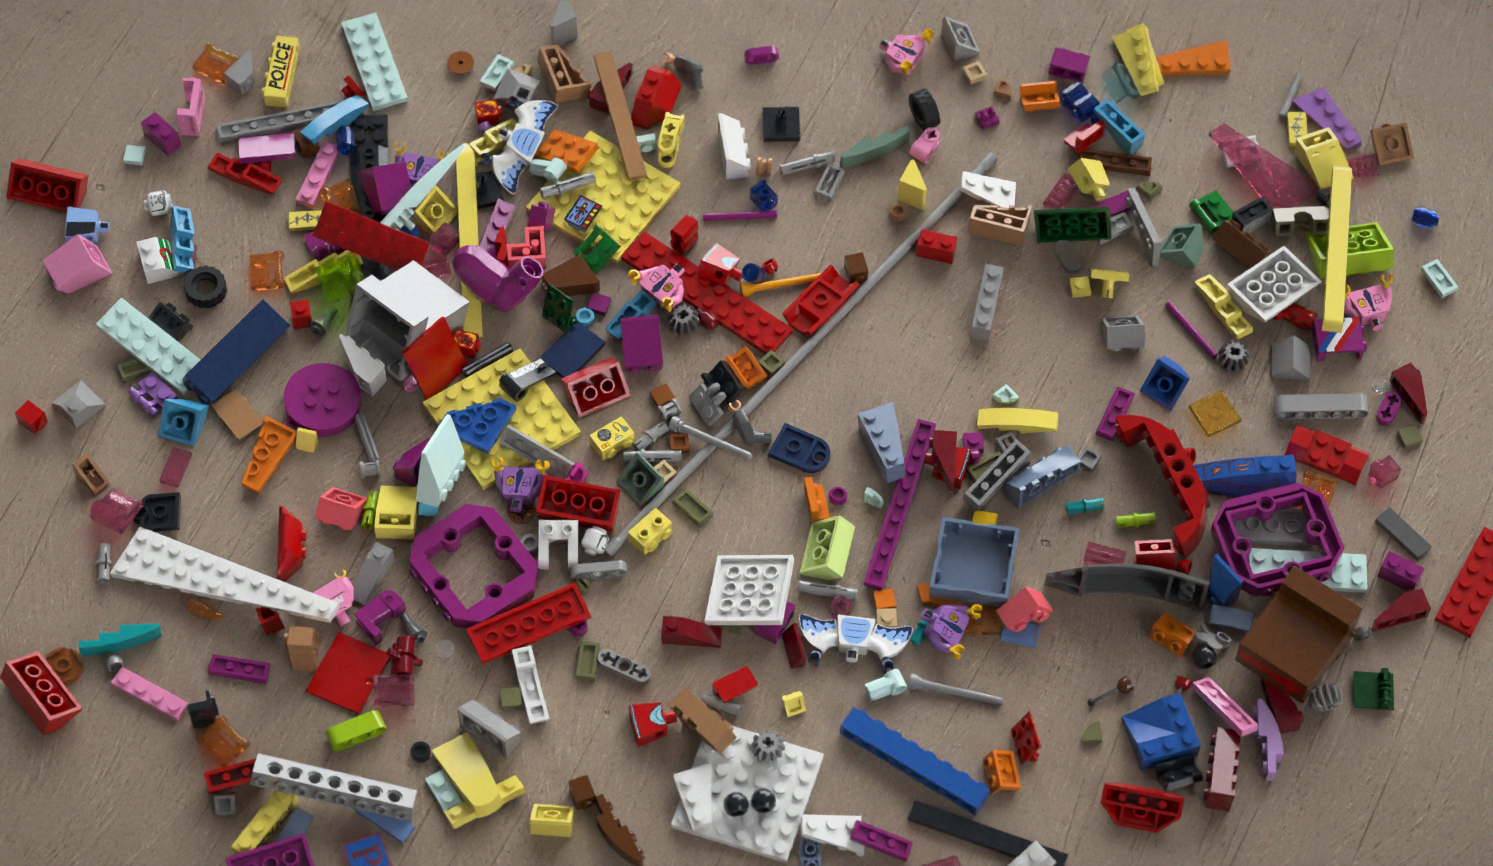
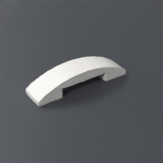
[512,646,549,724]

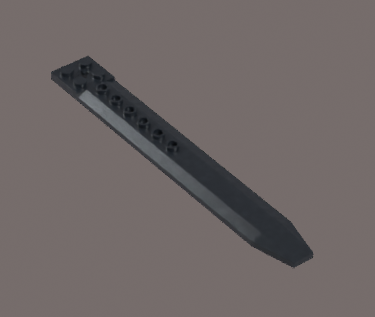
[351,114,389,302]

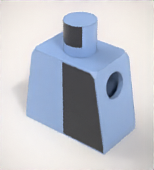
[65,207,110,243]

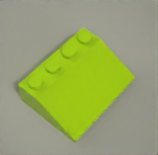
[1305,222,1394,278]

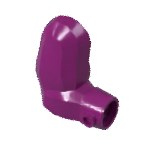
[452,245,544,312]

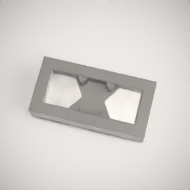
[1098,212,1133,245]

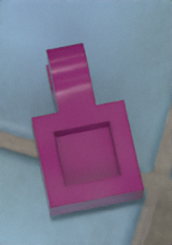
[963,432,984,465]

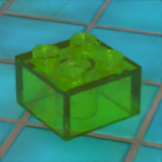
[315,254,365,303]

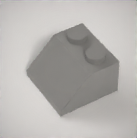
[1101,315,1145,351]

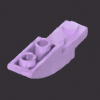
[1252,699,1284,781]

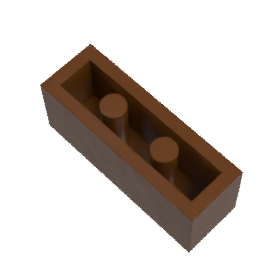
[1212,220,1272,269]

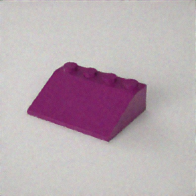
[225,833,315,866]

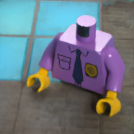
[394,142,450,188]
[490,457,550,512]
[920,604,982,660]

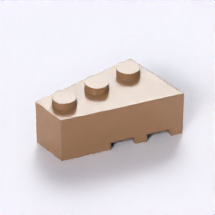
[537,45,591,103]
[967,205,1032,246]
[284,626,321,671]

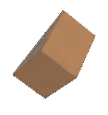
[72,452,110,494]

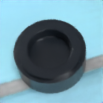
[411,741,431,763]

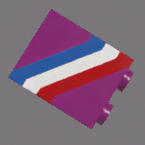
[1312,317,1367,361]

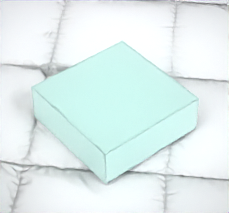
[123,145,146,165]

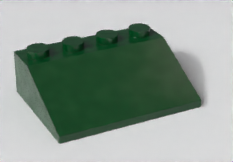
[1034,207,1112,243]

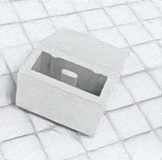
[339,333,387,397]

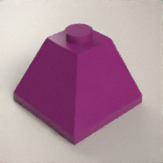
[393,438,431,487]

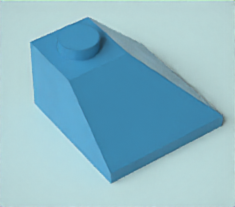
[158,399,209,446]

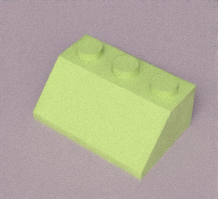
[799,515,855,581]

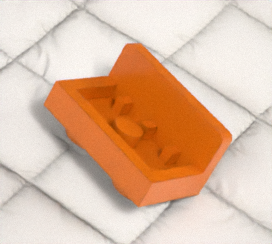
[1020,81,1060,112]
[724,346,767,390]

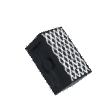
[1231,197,1274,233]

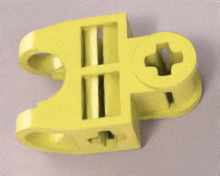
[658,112,685,168]

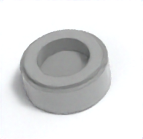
[520,534,539,554]

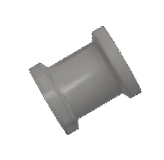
[657,398,682,422]
[360,460,381,479]

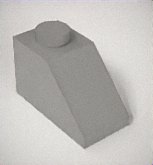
[224,51,254,95]

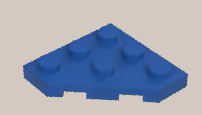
[438,398,517,454]

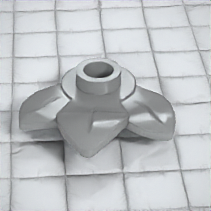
[1194,624,1231,650]

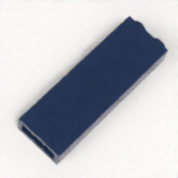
[182,299,290,407]

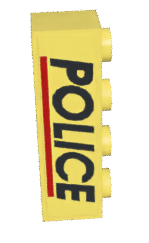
[261,36,300,108]
[231,790,299,855]

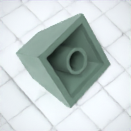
[1160,224,1204,267]

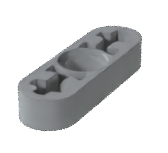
[570,560,628,581]
[598,649,651,686]

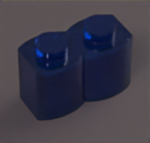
[1059,81,1100,122]

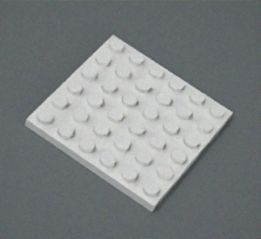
[671,726,824,863]

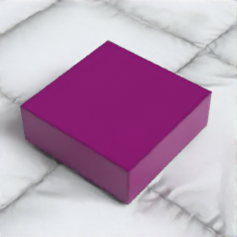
[587,292,611,316]

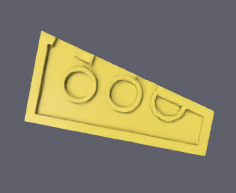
[1112,26,1159,96]

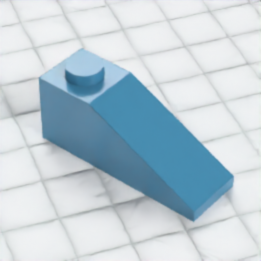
[1094,99,1145,155]

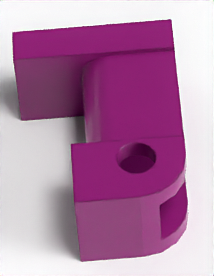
[354,590,406,645]

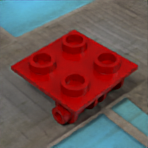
[1011,711,1041,765]

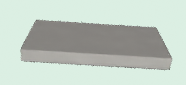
[1233,507,1311,547]

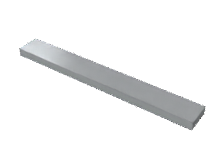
[217,97,364,143]

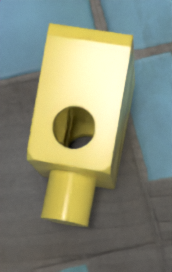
[1068,158,1110,202]

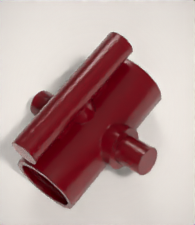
[386,636,423,682]

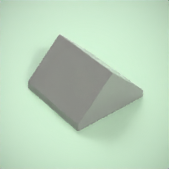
[550,0,578,46]
[941,17,980,61]
[1271,335,1310,381]

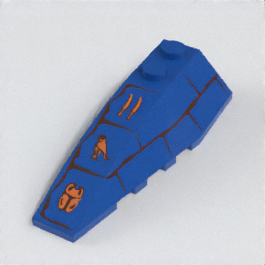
[1193,455,1296,498]

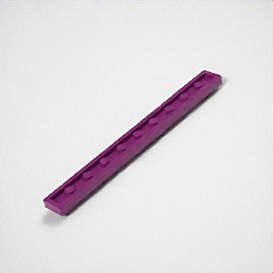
[864,419,936,590]

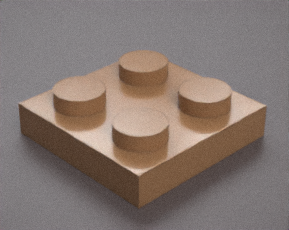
[1370,122,1414,166]

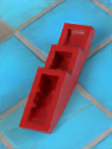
[208,152,283,195]

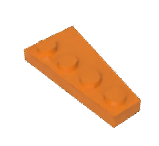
[242,416,297,495]

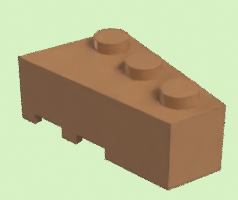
[668,687,737,754]

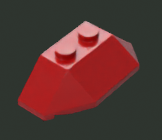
[631,65,682,129]
[277,506,307,582]
[1100,783,1184,833]

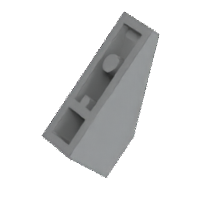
[353,542,395,606]

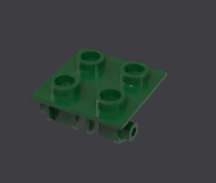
[542,283,578,334]
[1353,668,1394,710]

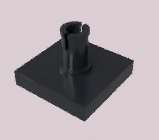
[762,107,800,142]
[475,170,504,209]

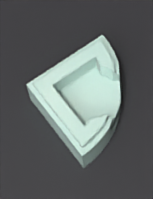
[992,384,1019,404]
[864,487,884,509]

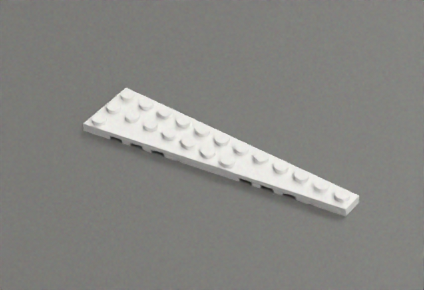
[110,527,340,623]

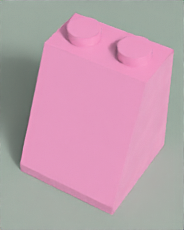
[43,234,112,294]

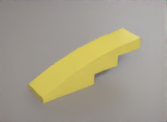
[454,118,517,166]
[284,250,363,293]
[1194,274,1253,340]
[977,408,1059,434]

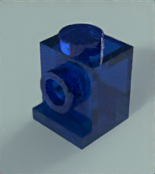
[750,179,778,211]

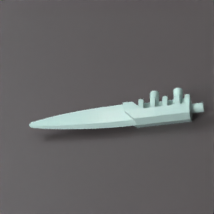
[381,144,466,231]

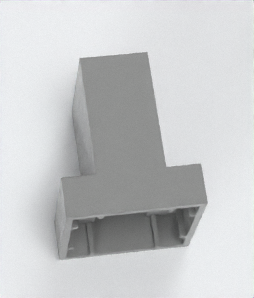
[345,261,470,381]

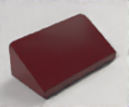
[782,623,806,669]

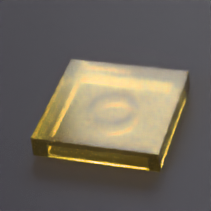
[1189,390,1242,437]

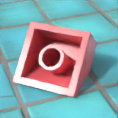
[315,487,367,530]

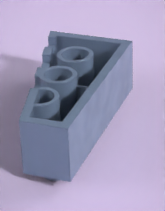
[858,402,905,483]

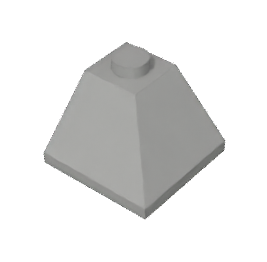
[51,380,106,429]

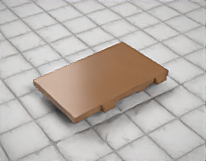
[211,389,264,440]

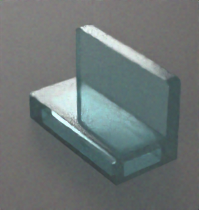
[1101,63,1141,104]

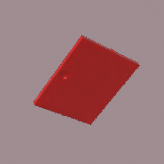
[402,316,468,400]
[305,632,391,715]

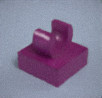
[975,106,1000,130]

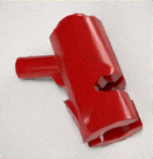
[1272,302,1318,331]

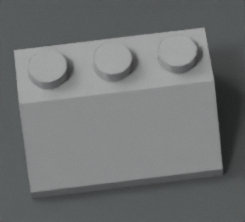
[457,700,522,758]

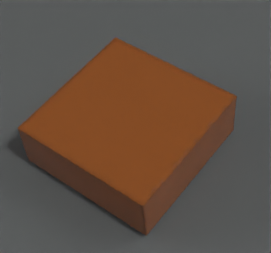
[650,383,675,407]
[669,433,690,453]

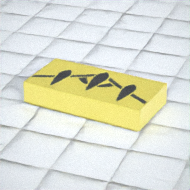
[1287,112,1307,146]
[289,210,322,231]

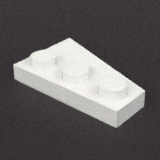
[960,171,1016,208]
[673,763,712,831]
[800,815,864,857]

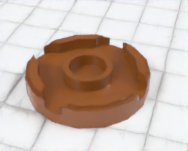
[45,647,84,686]

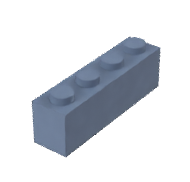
[1004,445,1081,509]

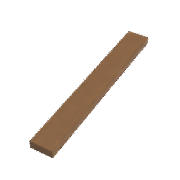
[594,51,647,181]

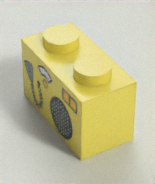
[589,416,635,461]

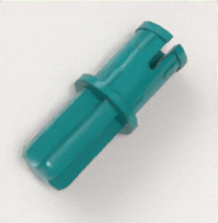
[1065,497,1105,514]
[910,609,934,645]

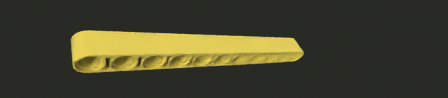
[1322,166,1352,333]

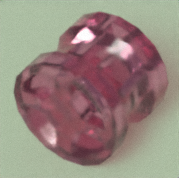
[831,596,851,620]

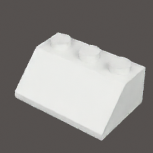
[718,113,751,180]

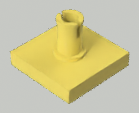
[1090,269,1130,298]

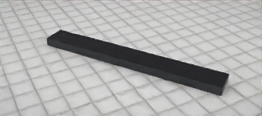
[908,800,1068,866]

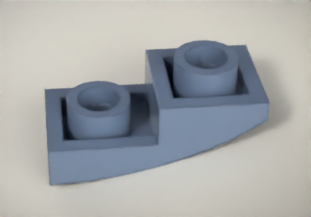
[1208,605,1253,633]
[276,807,314,842]
[799,840,821,866]

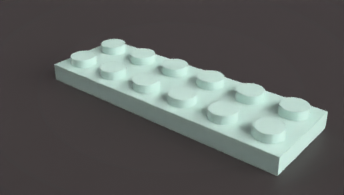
[341,13,408,111]
[96,298,200,395]
[1248,548,1367,593]

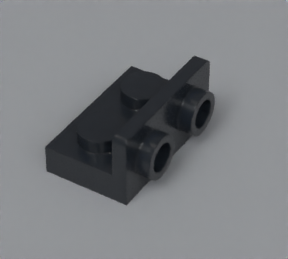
[148,302,194,341]
[700,360,744,404]
[1155,753,1203,792]

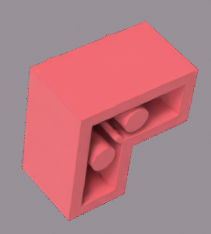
[507,226,546,270]
[996,587,1054,632]

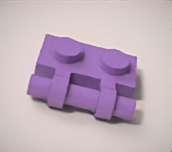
[128,372,178,417]

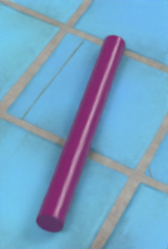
[703,211,777,221]
[1165,301,1218,359]

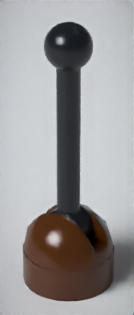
[1087,676,1134,706]

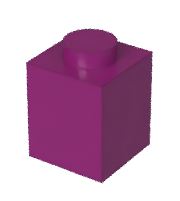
[527,201,556,231]

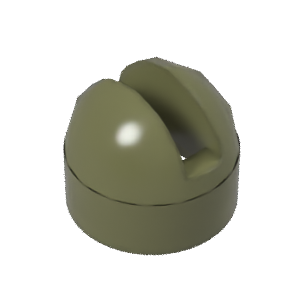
[575,577,590,595]

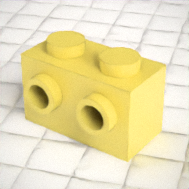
[628,508,672,556]

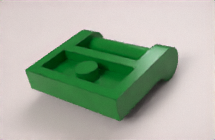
[1189,190,1233,234]
[572,224,621,274]

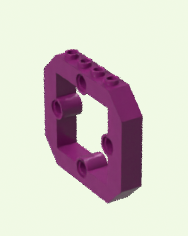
[1211,483,1345,597]
[409,504,539,628]

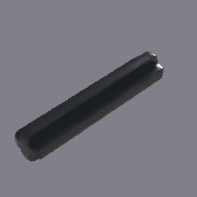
[462,342,513,377]

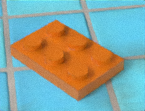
[534,129,599,173]

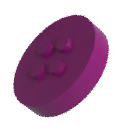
[284,363,361,437]

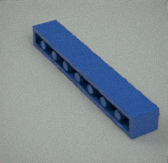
[840,707,990,816]

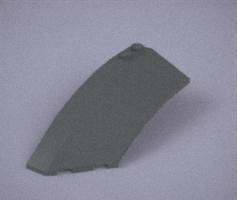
[1044,564,1210,611]

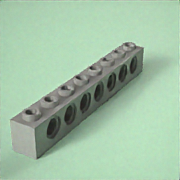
[250,753,417,821]

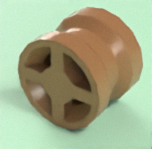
[756,156,773,176]

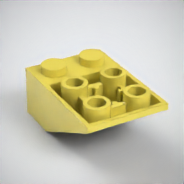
[1295,127,1354,190]
[374,486,418,540]

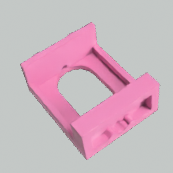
[177,78,205,136]

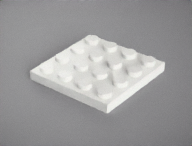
[705,555,794,625]

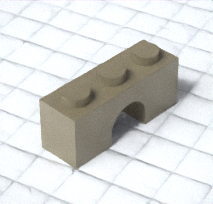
[1271,206,1329,237]

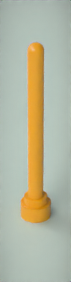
[740,273,821,297]

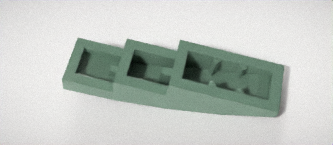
[840,126,910,168]

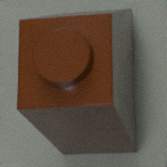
[540,255,600,296]

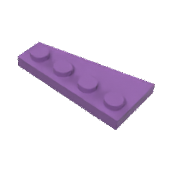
[1292,87,1362,152]

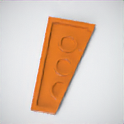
[1157,40,1231,76]

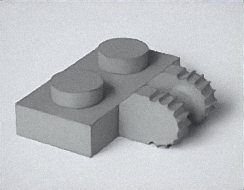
[688,383,726,426]

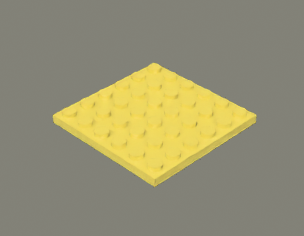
[526,131,681,264]
[423,348,581,490]

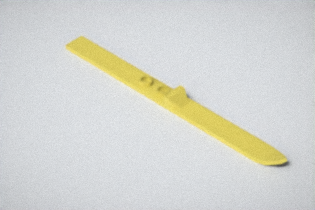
[456,143,483,338]

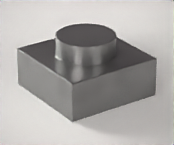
[1078,446,1102,472]

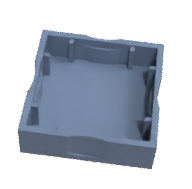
[929,517,1020,607]

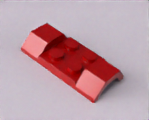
[782,264,859,336]
[1284,424,1370,485]

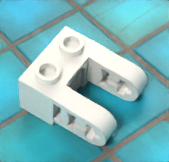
[538,520,579,569]

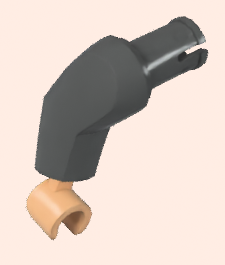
[661,52,704,90]
[728,400,772,446]

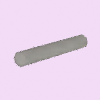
[1278,72,1303,119]

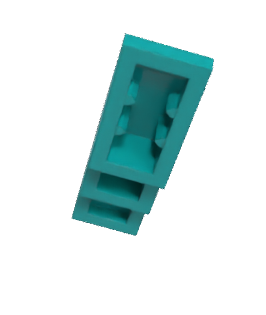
[79,623,162,656]

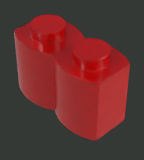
[670,215,699,256]

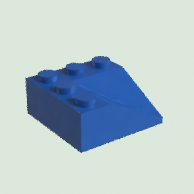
[1122,693,1201,771]

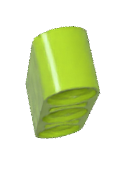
[325,710,387,752]

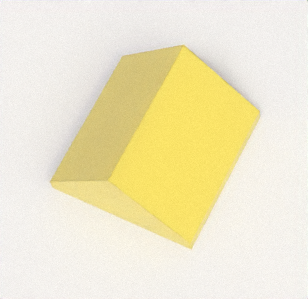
[898,160,927,210]
[413,185,458,238]
[530,804,574,837]

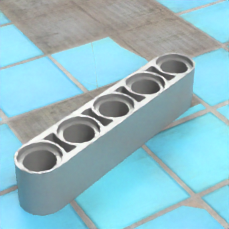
[1274,393,1369,420]

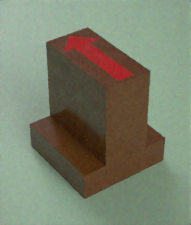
[1235,565,1362,703]

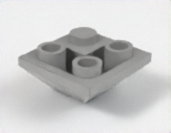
[494,68,541,106]

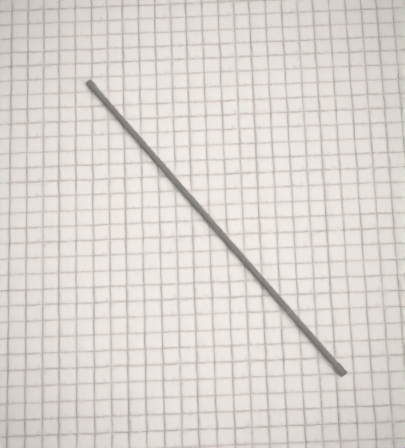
[603,152,998,558]

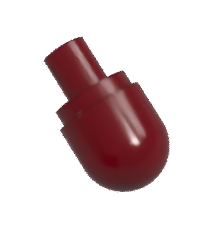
[697,308,718,330]

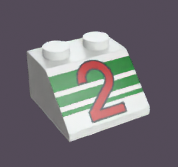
[136,237,184,284]

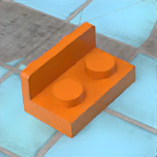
[804,477,830,522]
[1148,612,1196,657]
[983,750,1021,795]

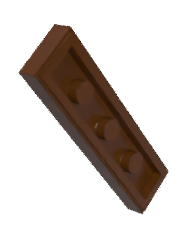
[1077,149,1152,176]

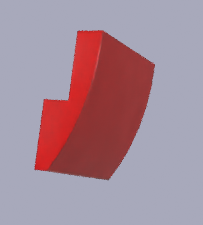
[495,226,508,267]

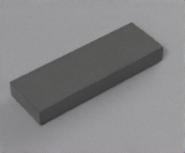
[1375,507,1432,560]

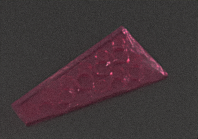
[1209,123,1319,209]

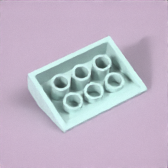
[416,414,466,507]

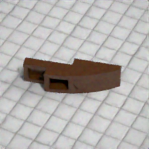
[595,794,645,866]

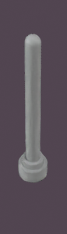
[669,416,752,460]
[908,673,1003,705]

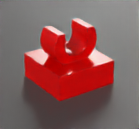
[341,75,365,99]

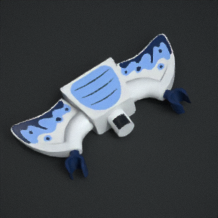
[478,96,557,195]
[799,614,913,674]

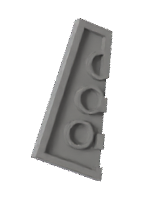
[1125,188,1161,267]

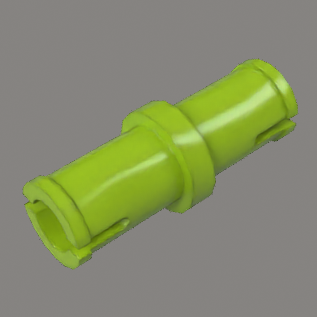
[361,490,379,530]
[1116,512,1156,529]

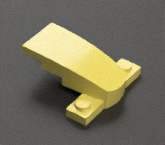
[432,732,525,829]

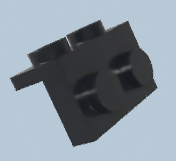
[187,689,219,729]

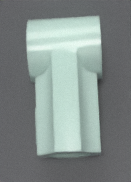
[529,158,567,182]
[865,669,907,702]

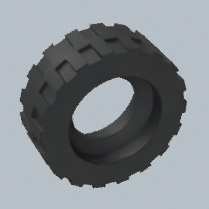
[908,88,940,131]
[184,265,227,309]

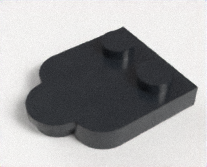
[132,492,181,532]

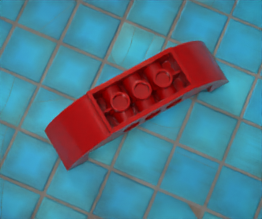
[1114,415,1210,559]

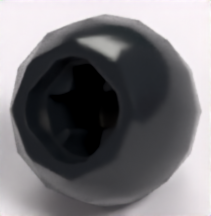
[1192,645,1217,669]
[751,788,776,813]
[723,792,749,817]

